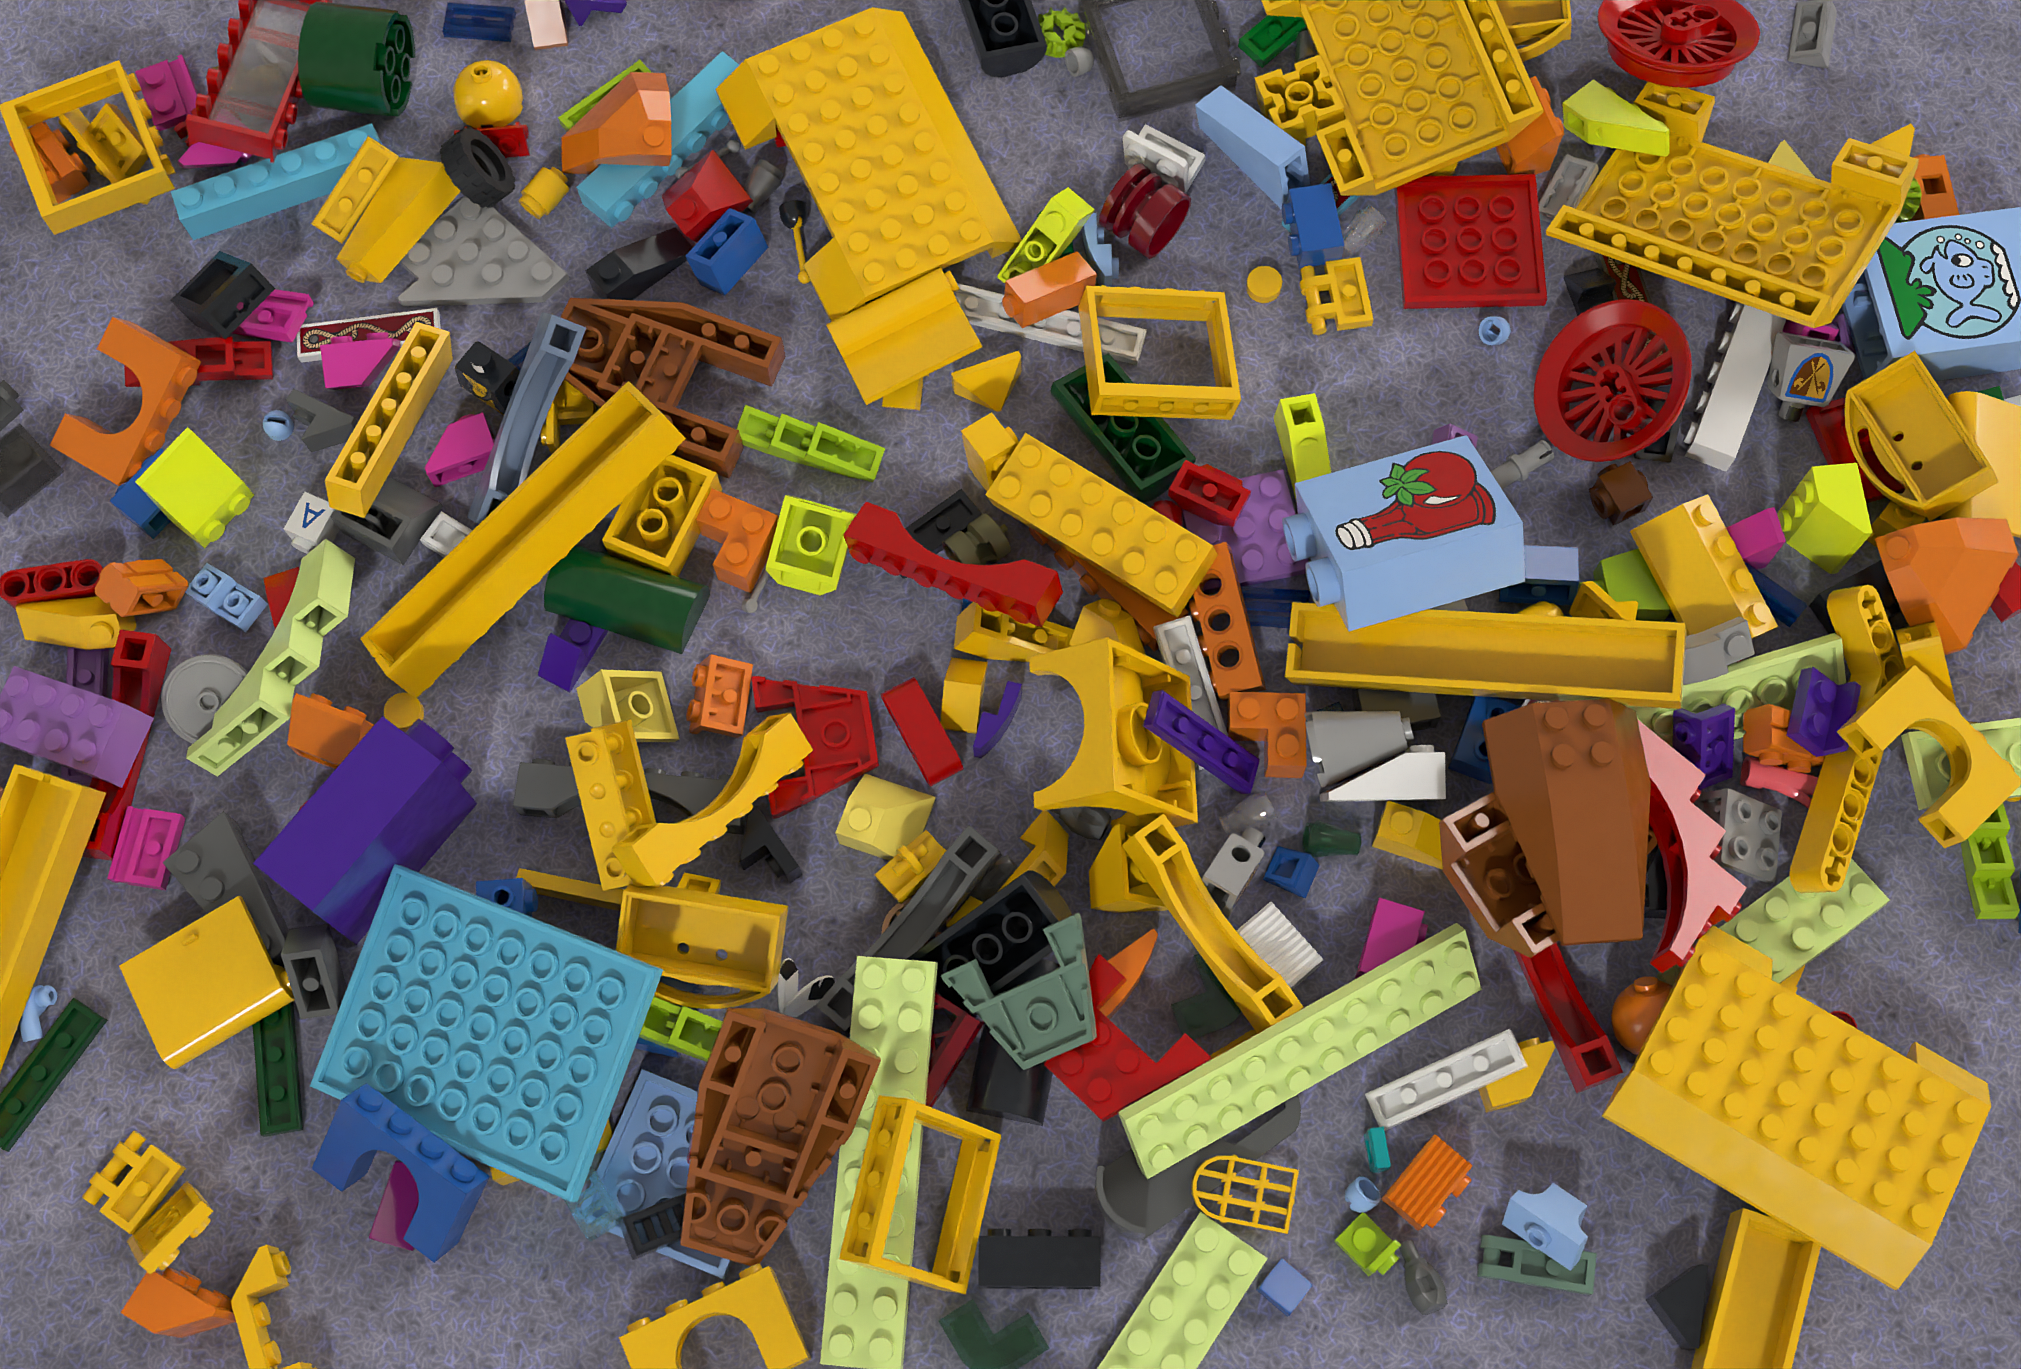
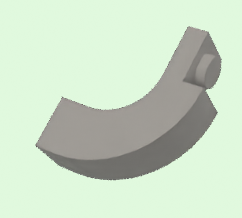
[1683,616,1755,685]

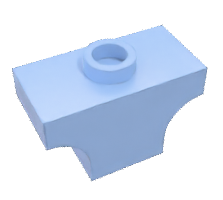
[1502,1183,1588,1271]

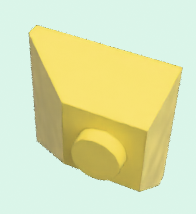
[576,669,679,742]
[836,774,936,861]

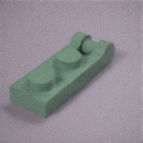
[1477,1235,1597,1295]

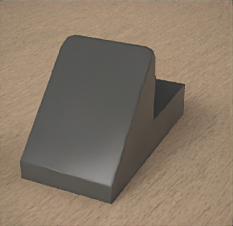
[286,388,358,452]

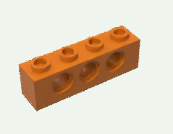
[1189,542,1267,701]

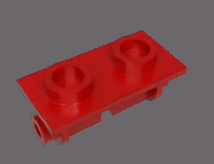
[454,122,529,158]

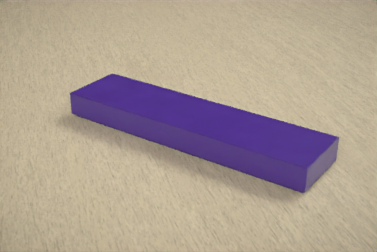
[1143,690,1260,794]

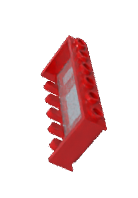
[186,0,333,163]

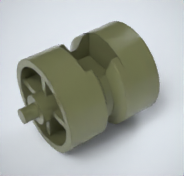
[942,513,1011,565]

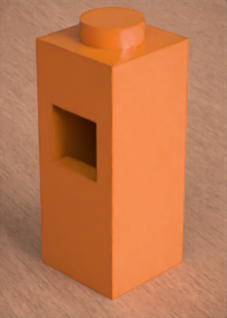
[1909,154,1959,221]
[1002,251,1097,328]

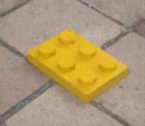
[127,1181,213,1275]

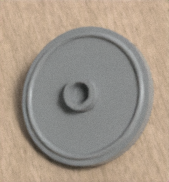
[161,654,248,744]

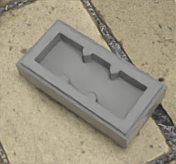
[1538,154,1599,223]

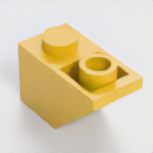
[1478,1037,1555,1113]

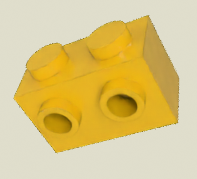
[961,412,1019,492]

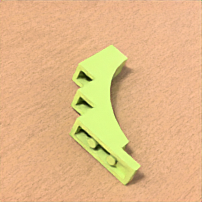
[186,539,355,777]

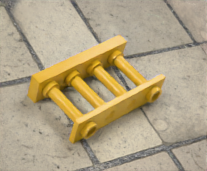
[565,719,656,891]

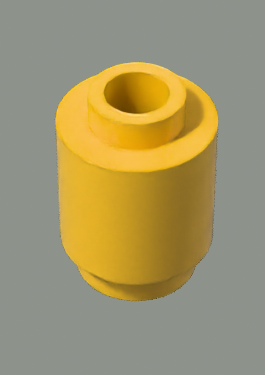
[518,167,569,219]

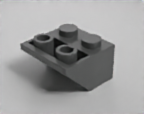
[331,476,442,565]

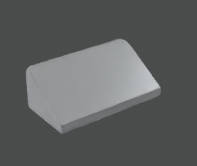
[1788,0,1837,68]

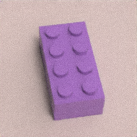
[0,666,154,788]

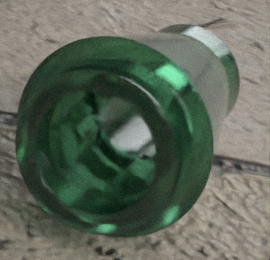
[1302,820,1361,858]

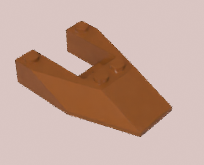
[561,298,786,479]

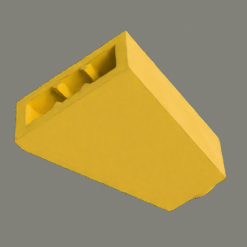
[1895,621,1956,705]

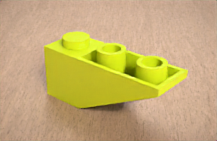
[1563,79,1670,157]
[997,187,1095,284]
[1273,393,1331,502]

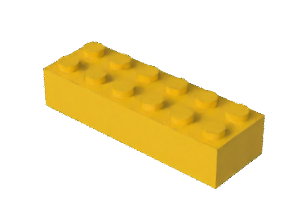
[985,433,1218,618]

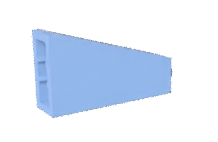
[1195,85,1310,210]

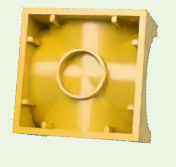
[1029,637,1198,830]

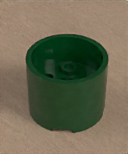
[298,1,415,117]

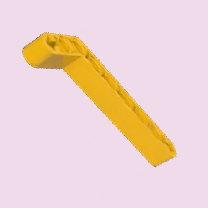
[1789,585,1905,893]

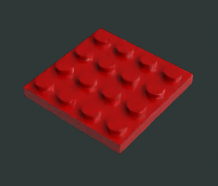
[1394,174,1547,309]

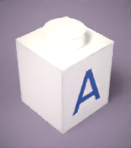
[284,492,340,554]

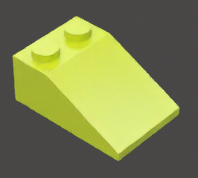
[135,427,254,548]

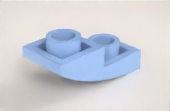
[1082,213,1119,287]
[185,563,268,633]

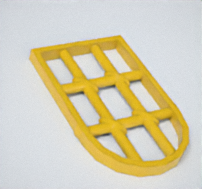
[1191,1155,1299,1234]

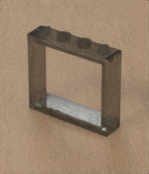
[1078,0,1241,123]

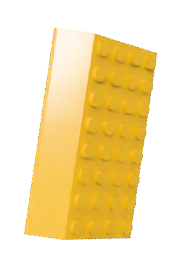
[1261,0,1543,196]
[716,7,1022,321]
[1546,82,1919,328]
[1602,926,1991,1290]

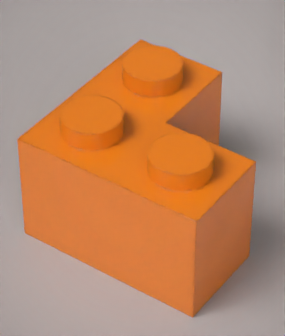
[696,488,779,593]
[1227,692,1307,778]

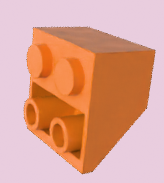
[1495,76,1564,175]
[287,693,374,769]
[120,1267,236,1338]

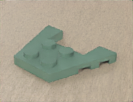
[941,912,1097,1070]

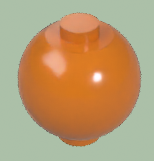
[1611,976,1673,1056]

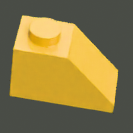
[1069,598,1146,655]

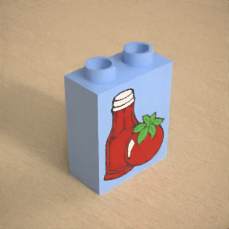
[1282,435,1525,631]

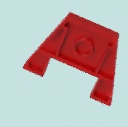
[751,676,879,819]
[1044,954,1212,1122]

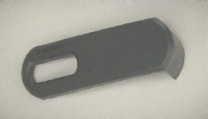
[1095,1094,1301,1240]

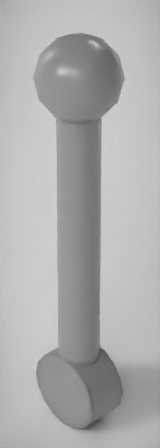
[675,139,740,179]
[742,570,770,613]

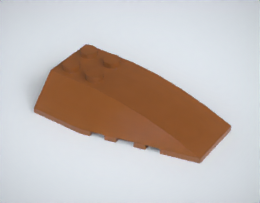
[1482,698,1651,946]
[1439,792,1658,958]
[680,1008,881,1266]

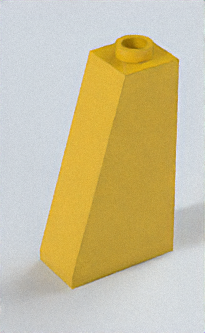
[336,157,460,283]

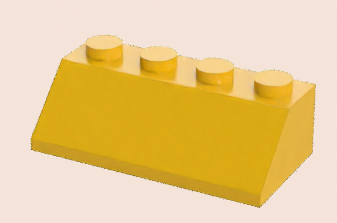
[1630,494,1778,640]

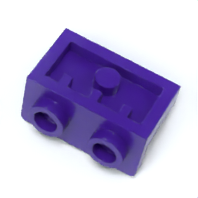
[1787,667,1861,757]
[1672,703,1735,790]

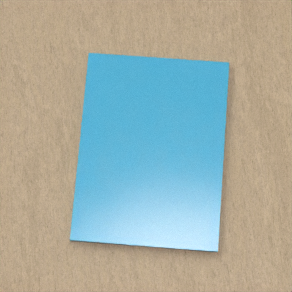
[310,864,663,1202]

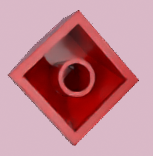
[662,149,753,243]

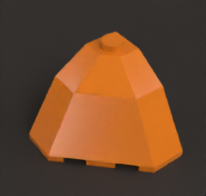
[561,72,672,174]
[1875,517,2019,655]

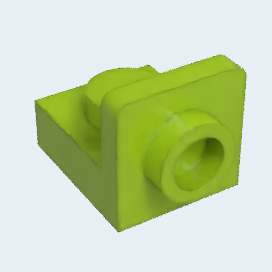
[1334,1213,1401,1276]

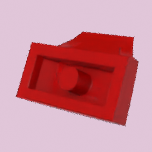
[1168,460,1251,527]

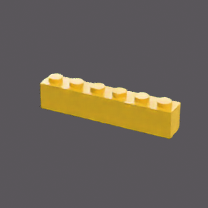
[325,322,453,518]

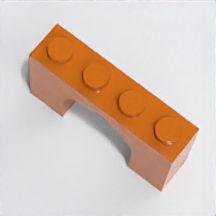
[49,317,201,486]

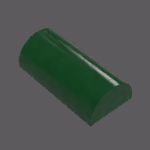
[1050,353,1196,503]
[544,545,710,654]

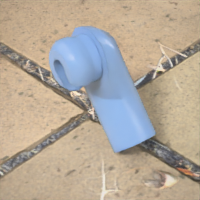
[19,985,57,1042]

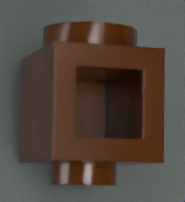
[1589,461,1653,525]

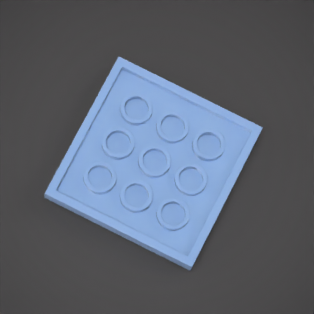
[576,1069,732,1280]

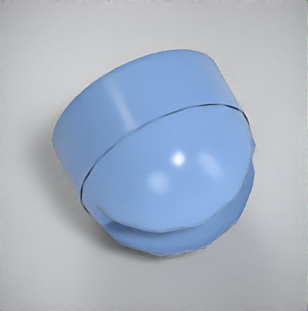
[1479,316,1511,345]
[263,410,294,441]
[1345,1176,1381,1213]

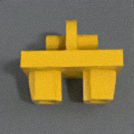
[874,830,947,904]

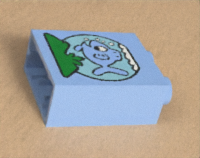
[1842,207,2021,381]

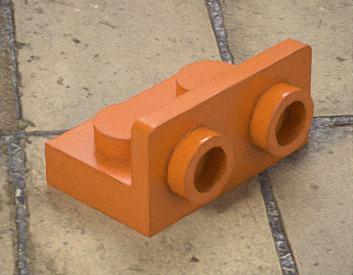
[686,654,753,738]

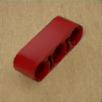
[0,559,104,610]
[880,677,964,787]

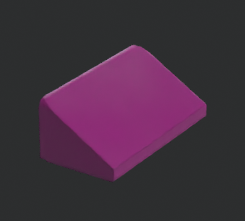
[369,1160,419,1251]

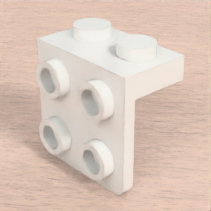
[1122,124,1206,193]

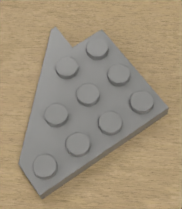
[397,196,570,307]

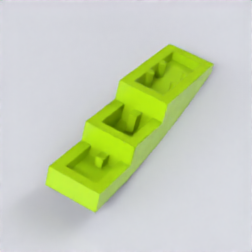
[736,405,885,482]
[1961,803,2020,919]
[639,996,722,1062]

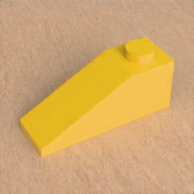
[15,596,136,650]
[954,602,1075,662]
[1372,800,1443,870]

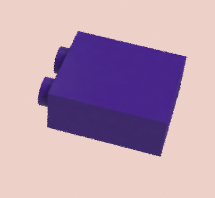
[253,716,477,945]

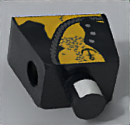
[455,341,520,415]

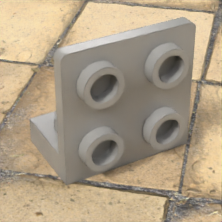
[1693,788,1782,883]

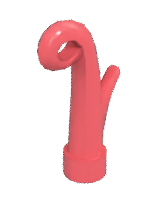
[1740,756,1819,809]

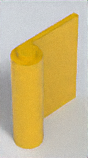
[826,267,982,405]
[1940,391,2021,538]
[119,896,295,1069]

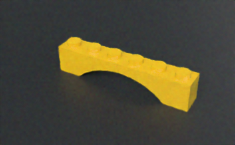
[611,713,813,888]
[1122,814,1304,1034]

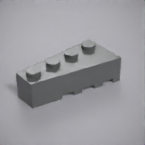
[162,811,289,969]

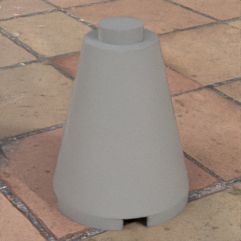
[1305,711,1414,788]

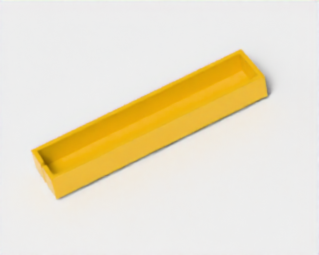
[360,381,686,699]
[1285,602,1686,709]
[0,764,106,1072]
[1691,1208,1821,1369]

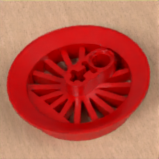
[1597,0,1760,88]
[1534,299,1692,462]

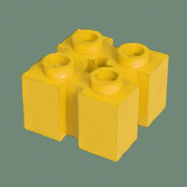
[1254,55,1345,146]

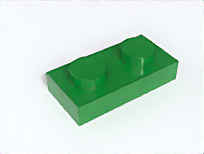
[1238,15,1307,68]

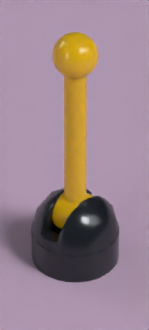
[779,200,810,284]

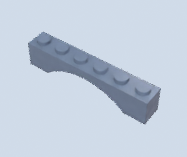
[467,312,586,524]

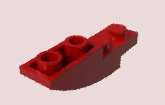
[124,337,273,387]

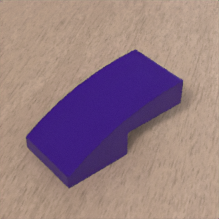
[973,681,1022,758]

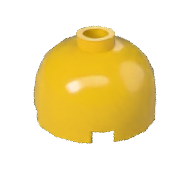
[453,60,524,129]

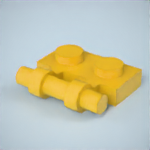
[1299,257,1374,335]
[82,1130,186,1235]

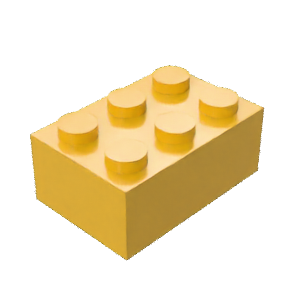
[602,455,722,577]

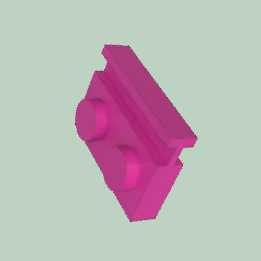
[135,54,198,132]
[232,289,314,343]
[107,806,186,890]

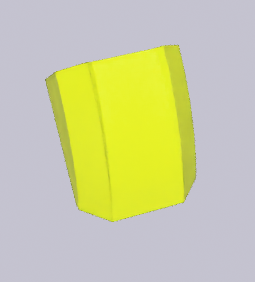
[765,495,857,596]

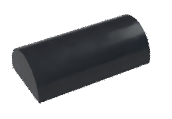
[958,0,1047,78]
[906,870,1072,1023]
[966,959,1060,1126]

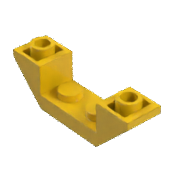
[946,810,1069,928]
[231,1245,317,1369]

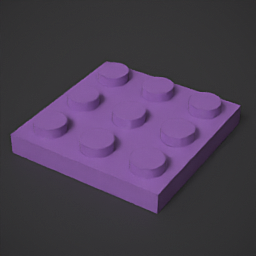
[1179,469,1309,595]

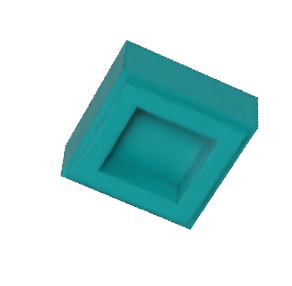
[1364,1126,1391,1173]

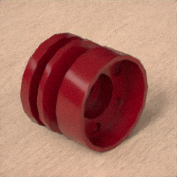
[1099,163,1191,259]

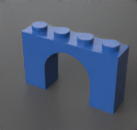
[312,1083,490,1263]

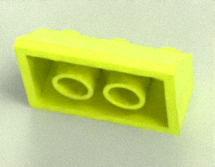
[1777,463,1872,574]

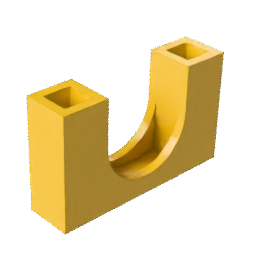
[1837,665,2021,849]
[619,1264,811,1369]

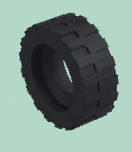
[440,127,515,208]

